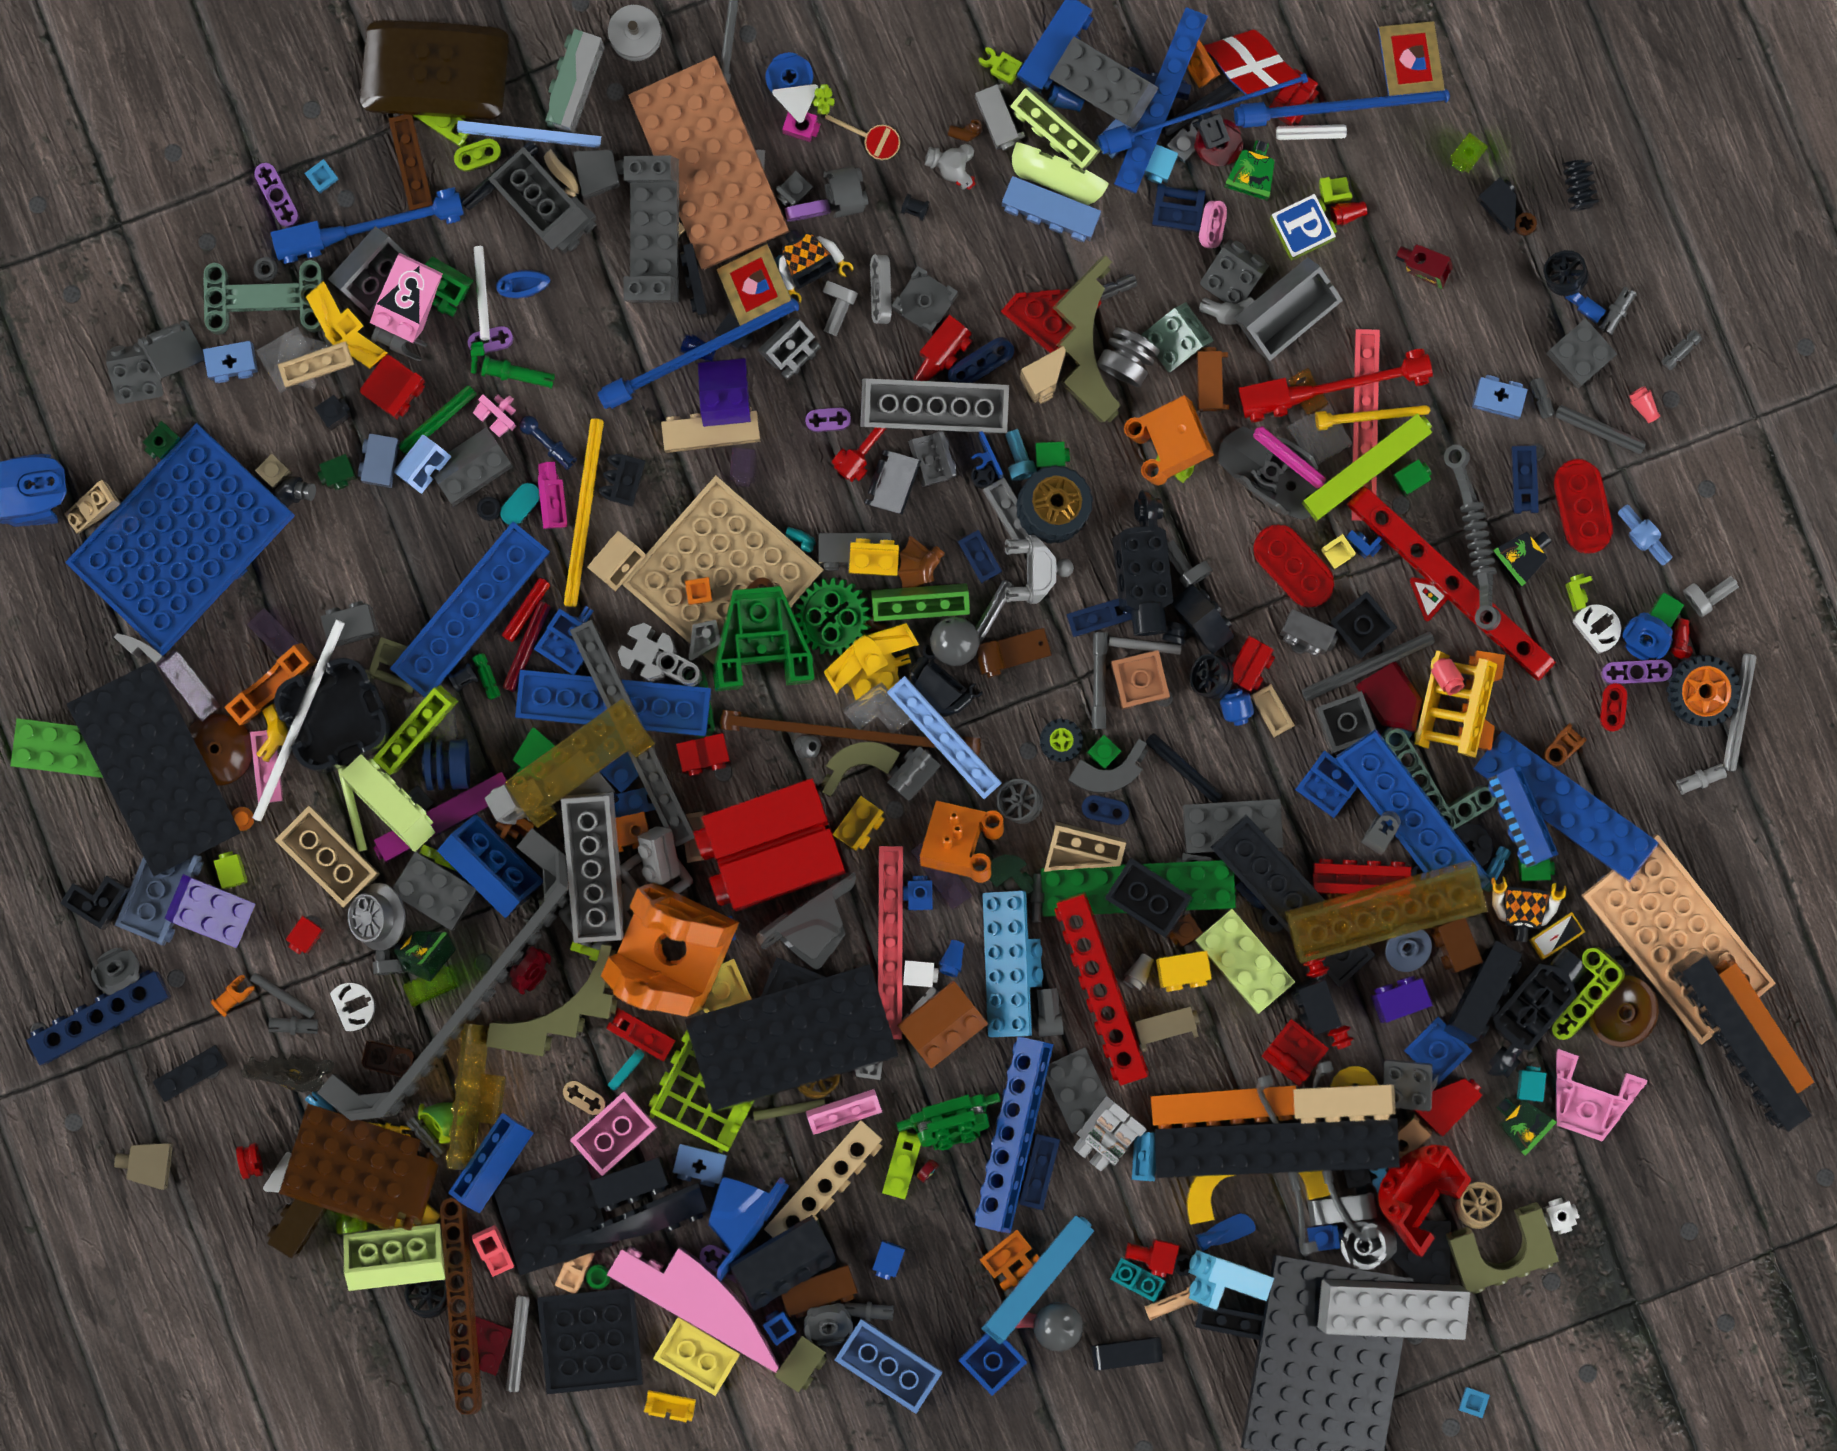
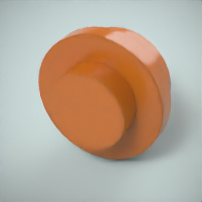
[231,807,254,831]

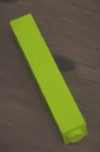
[1302,413,1432,522]

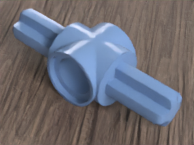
[1618,505,1672,566]

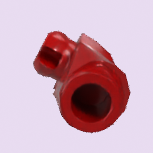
[1670,618,1693,659]

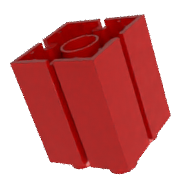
[693,779,846,912]

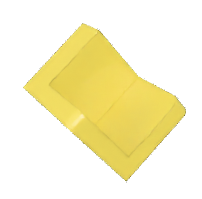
[1321,534,1356,570]

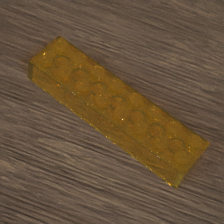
[1285,860,1488,963]

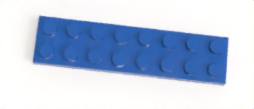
[390,522,550,698]
[515,670,711,737]
[1336,729,1491,908]
[1473,730,1659,882]

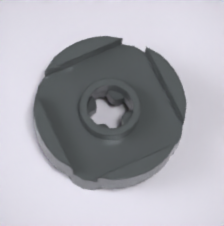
[91,948,140,995]
[804,1303,853,1346]

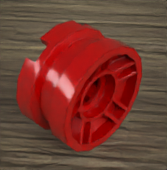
[236,1143,263,1180]

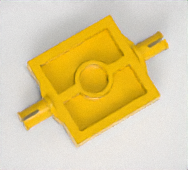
[846,653,911,701]

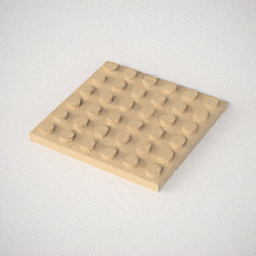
[622,475,824,665]

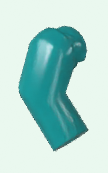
[785,527,816,552]

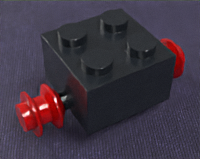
[1291,953,1354,1049]

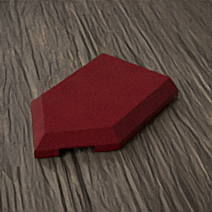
[1356,661,1422,732]

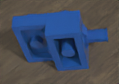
[534,606,601,675]
[1295,750,1358,819]

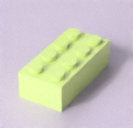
[340,754,436,852]
[1194,909,1295,1014]
[344,1223,445,1291]

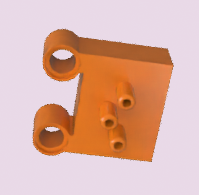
[1124,395,1214,486]
[920,801,1004,883]

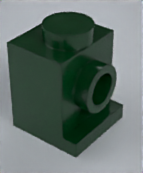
[143,421,181,460]

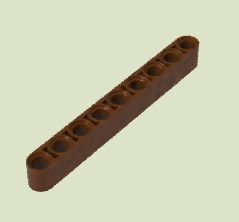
[440,1198,482,1415]

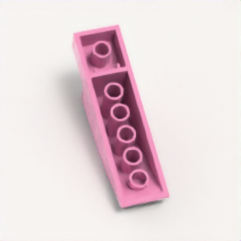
[607,1246,780,1372]

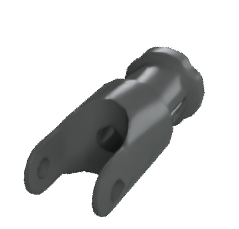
[371,326,428,361]

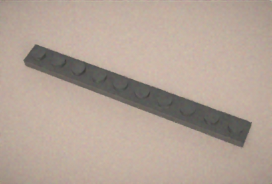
[570,620,695,847]

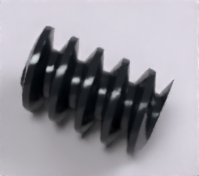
[1562,160,1599,212]

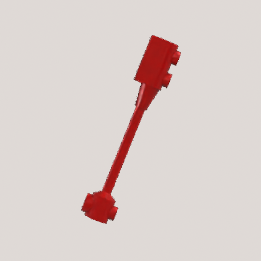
[831,315,973,483]
[1239,349,1433,423]

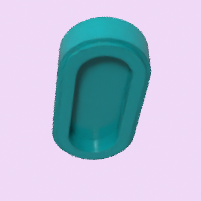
[500,483,540,525]
[607,1048,645,1091]

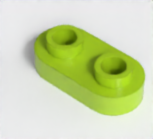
[454,139,501,172]

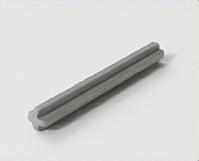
[1723,654,1756,772]

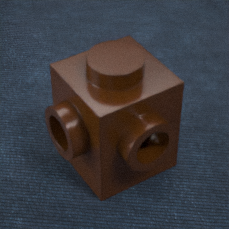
[1169,913,1203,947]

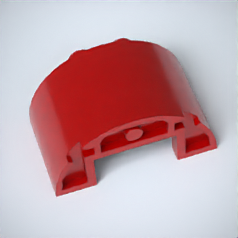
[1379,1145,1471,1257]

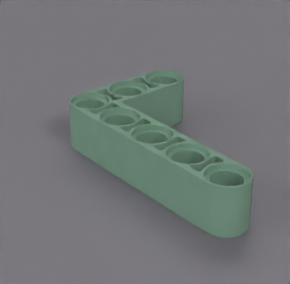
[1382,728,1497,830]

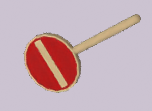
[825,115,900,160]

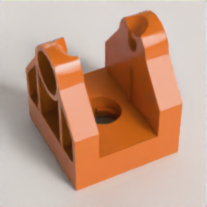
[601,883,739,1017]

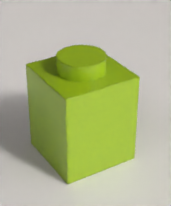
[214,851,248,889]

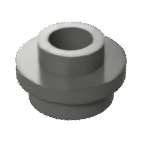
[254,257,278,281]

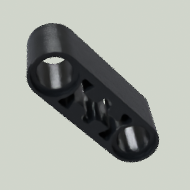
[1091,1337,1164,1370]

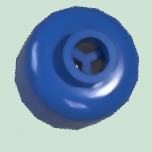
[1220,688,1254,726]

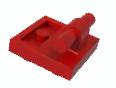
[1261,1019,1329,1087]

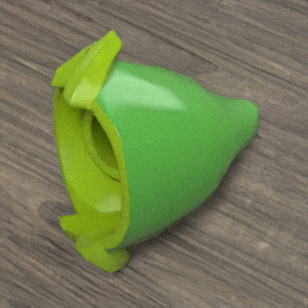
[418,1100,467,1143]

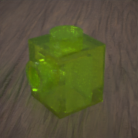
[1450,132,1488,173]

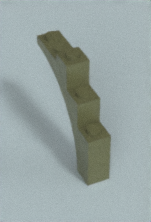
[486,943,618,1056]

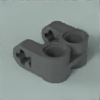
[1361,811,1401,856]

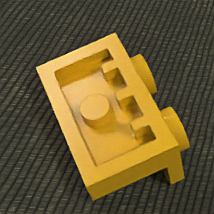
[849,538,899,576]
[833,796,885,851]

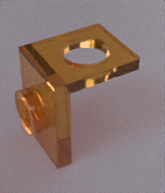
[1288,368,1329,416]

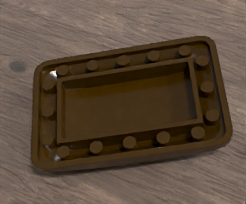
[360,20,509,120]

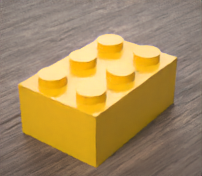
[1156,951,1212,992]

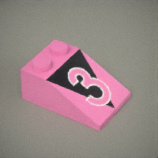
[370,253,443,343]

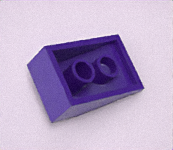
[698,358,751,427]

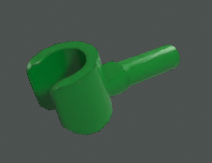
[471,341,485,374]

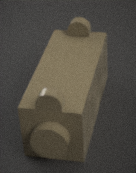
[1134,1006,1200,1052]

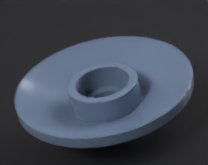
[1385,926,1432,972]

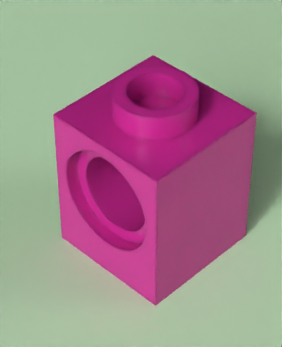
[782,112,820,142]

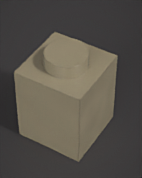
[255,454,292,489]

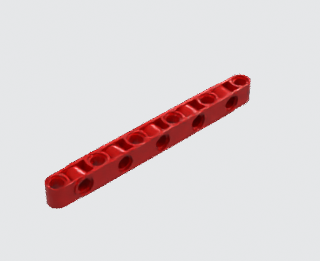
[1347,486,1556,681]

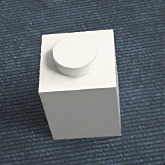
[903,961,939,987]

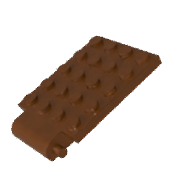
[279,1104,439,1231]

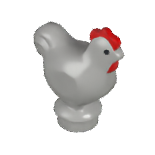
[924,144,976,190]

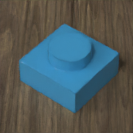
[305,159,339,193]
[1458,1387,1490,1418]

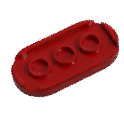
[1553,459,1613,554]
[1253,525,1334,608]

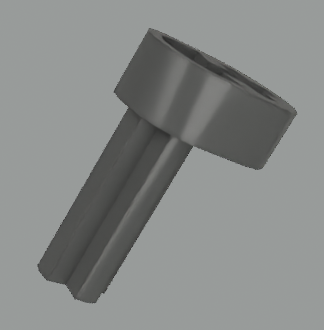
[1167,540,1213,589]
[373,949,407,975]

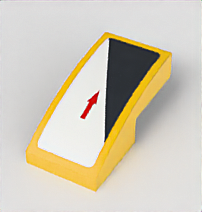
[1529,912,1585,960]

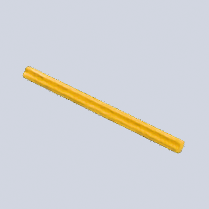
[564,418,604,607]

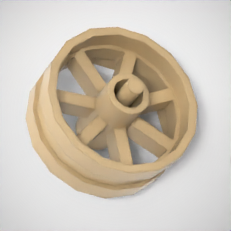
[1455,1182,1502,1229]

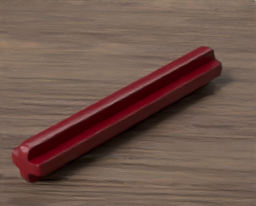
[503,601,551,692]

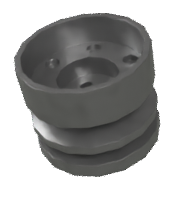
[1097,327,1160,387]

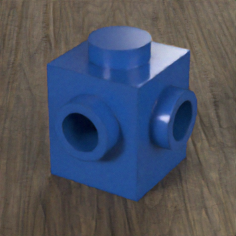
[903,876,933,911]

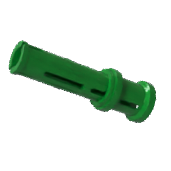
[481,355,555,389]

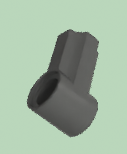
[1037,988,1063,1037]

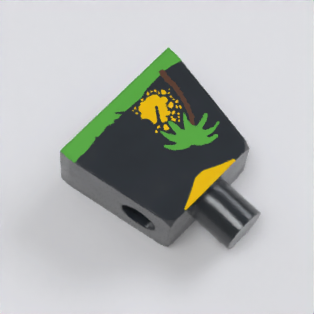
[1492,531,1552,588]

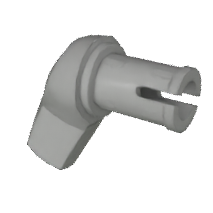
[1199,297,1254,325]

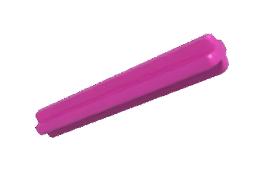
[1253,426,1326,489]

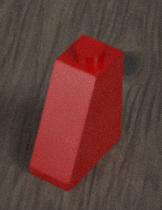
[1413,1078,1483,1137]

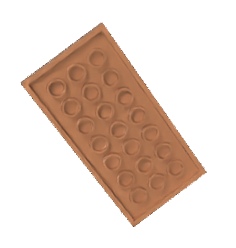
[628,56,790,270]

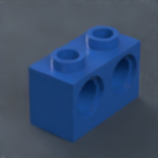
[872,1240,905,1280]

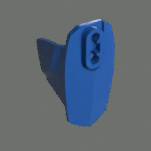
[708,1177,789,1282]

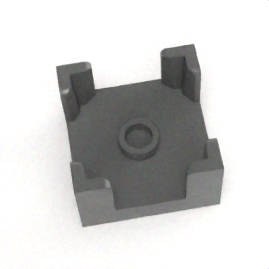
[891,266,958,335]

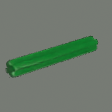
[398,385,477,455]

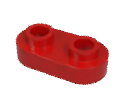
[1600,683,1627,732]

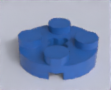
[765,52,813,93]
[1623,612,1673,660]

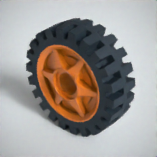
[1666,655,1741,727]

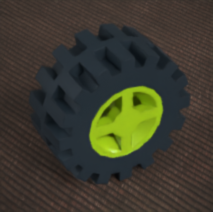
[1040,719,1083,762]

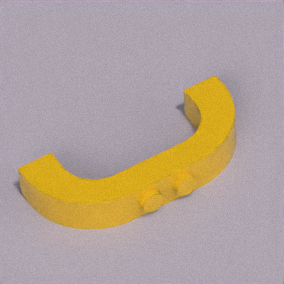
[1187,1171,1330,1225]

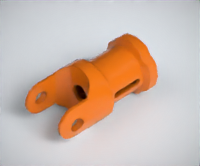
[210,975,254,1017]

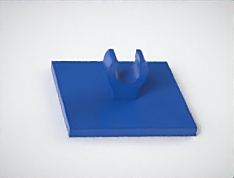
[971,431,1003,480]

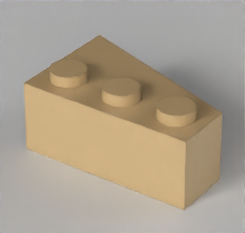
[1044,822,1126,872]

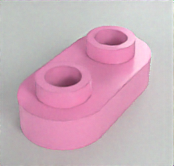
[1199,201,1227,248]

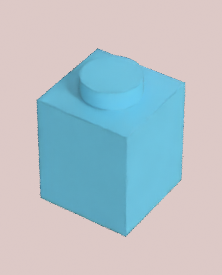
[1145,144,1178,184]

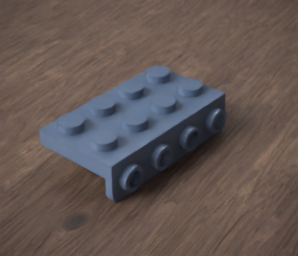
[115,854,203,946]

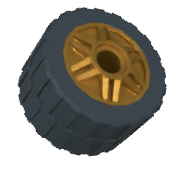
[1016,465,1093,544]

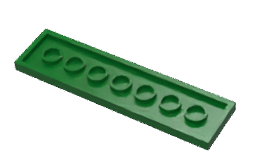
[1041,860,1236,917]

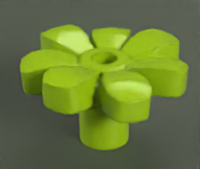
[811,84,835,114]

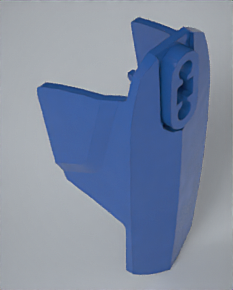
[0,454,67,527]

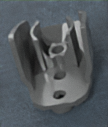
[1219,427,1326,520]
[756,872,856,970]

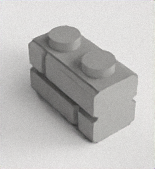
[637,826,680,885]

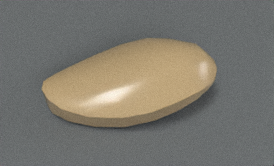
[544,149,580,199]

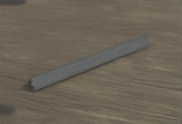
[1302,632,1435,701]

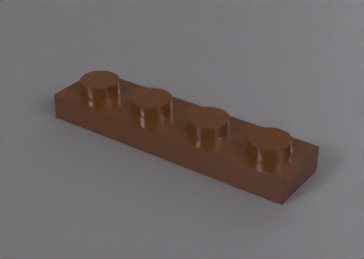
[388,114,433,211]

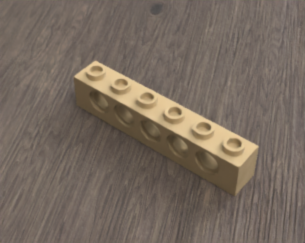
[764,1120,883,1238]

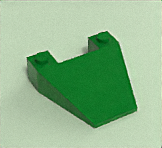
[713,586,815,691]

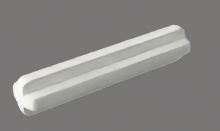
[1276,124,1347,140]

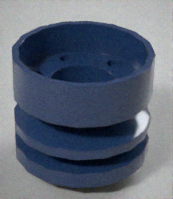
[422,739,470,791]

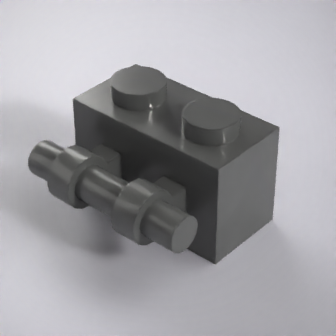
[758,317,821,380]
[887,746,941,802]

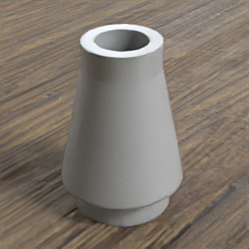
[1123,953,1154,991]

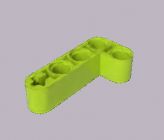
[1552,947,1625,1040]

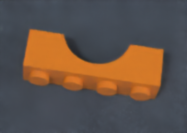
[224,643,317,726]
[1458,651,1505,751]

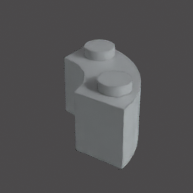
[484,779,555,824]

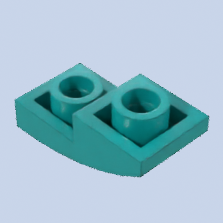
[1110,1258,1167,1302]

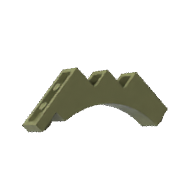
[1052,255,1121,423]

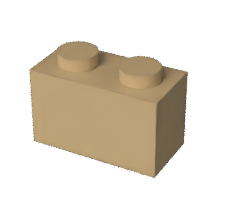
[587,531,646,592]

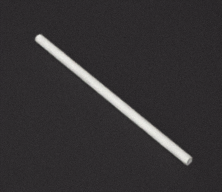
[252,619,345,821]

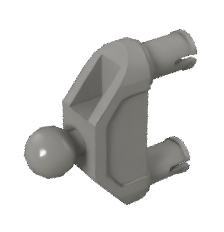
[1005,535,1074,604]

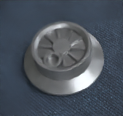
[348,883,406,951]

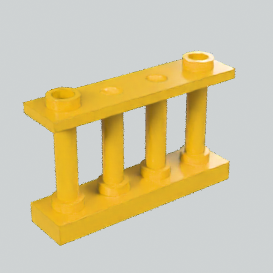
[1414,651,1497,758]

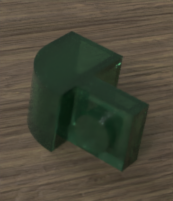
[982,855,1034,895]

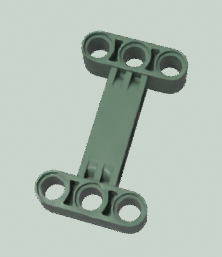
[204,260,324,335]

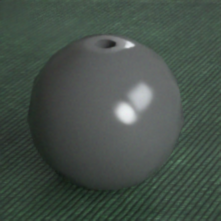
[930,617,980,666]
[1033,1302,1083,1352]

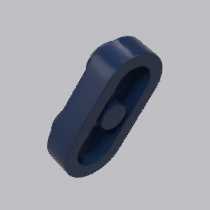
[1082,795,1129,825]

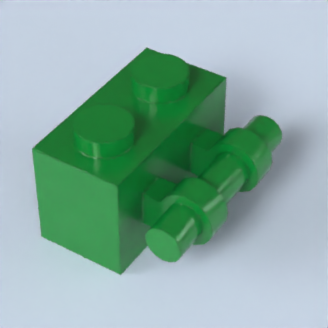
[425,256,474,317]

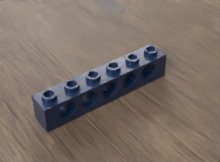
[26,970,171,1066]

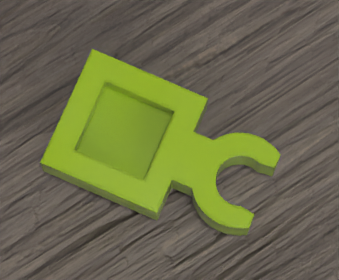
[978,47,1023,85]

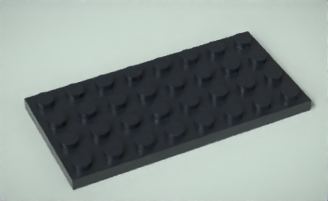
[66,661,241,876]
[685,964,899,1113]

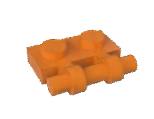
[979,1229,1040,1291]

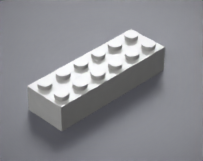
[860,379,1009,433]
[561,792,626,943]
[1317,1279,1470,1340]

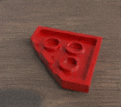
[1001,289,1102,353]

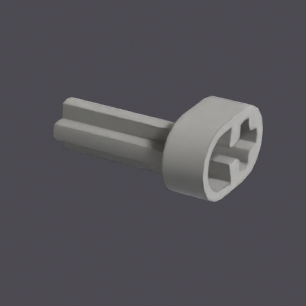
[823,281,858,336]
[1683,576,1739,618]

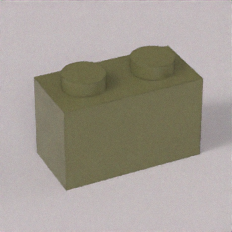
[775,1335,827,1392]

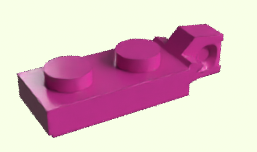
[538,462,568,529]

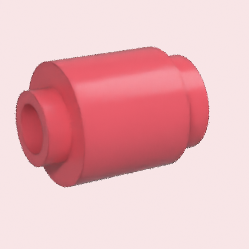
[1431,658,1465,695]

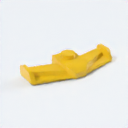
[306,281,387,369]
[824,623,919,694]

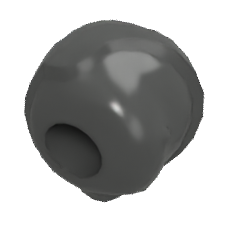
[794,734,822,759]

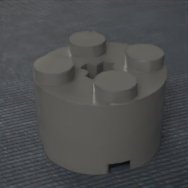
[824,165,868,218]
[1341,1217,1397,1270]

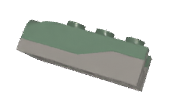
[545,29,605,133]

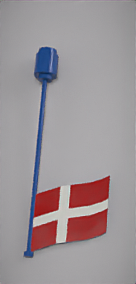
[1098,29,1308,155]

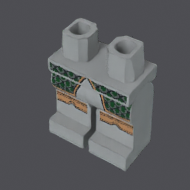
[1073,1096,1147,1171]

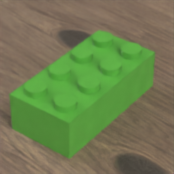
[10,718,103,778]

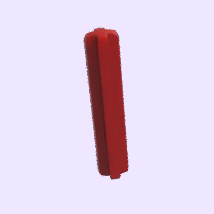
[502,578,550,642]

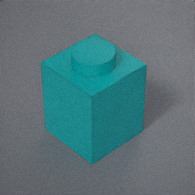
[1517,1066,1546,1102]

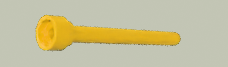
[1315,405,1430,431]

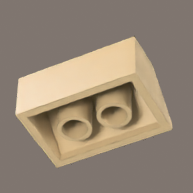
[1020,346,1066,404]

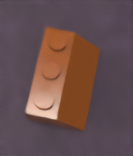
[897,980,988,1069]

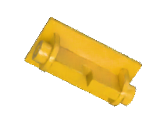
[644,1390,696,1423]

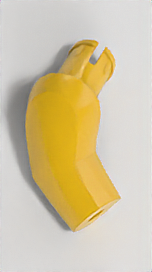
[256,704,289,762]

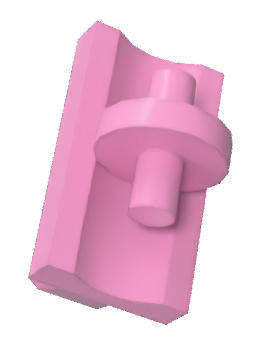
[473,394,516,437]

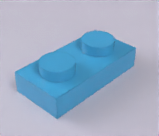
[1132,1132,1156,1181]

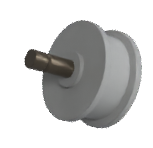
[608,5,662,61]

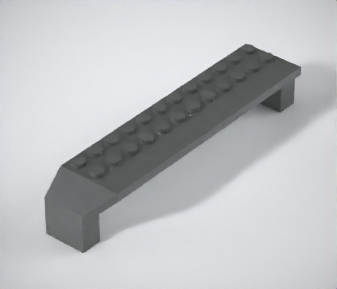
[317,829,570,1121]

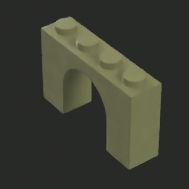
[1446,1202,1559,1294]

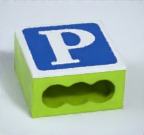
[1270,194,1337,261]

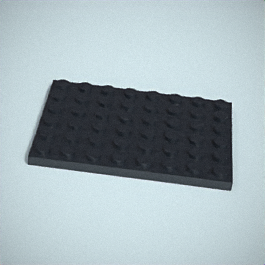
[1241,1255,1413,1451]

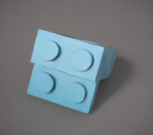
[1188,1250,1274,1310]

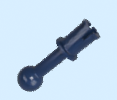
[519,416,577,470]

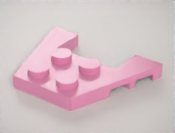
[1555,1049,1648,1141]

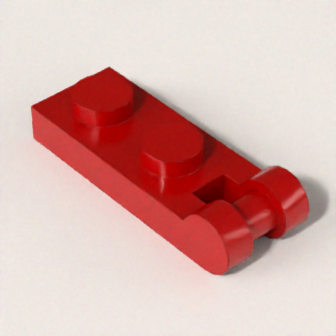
[606,1007,676,1062]

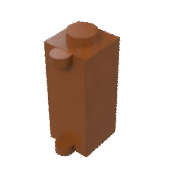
[1197,347,1230,412]

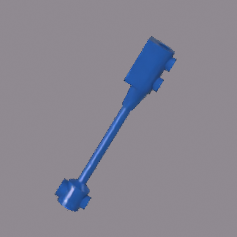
[270,187,464,264]

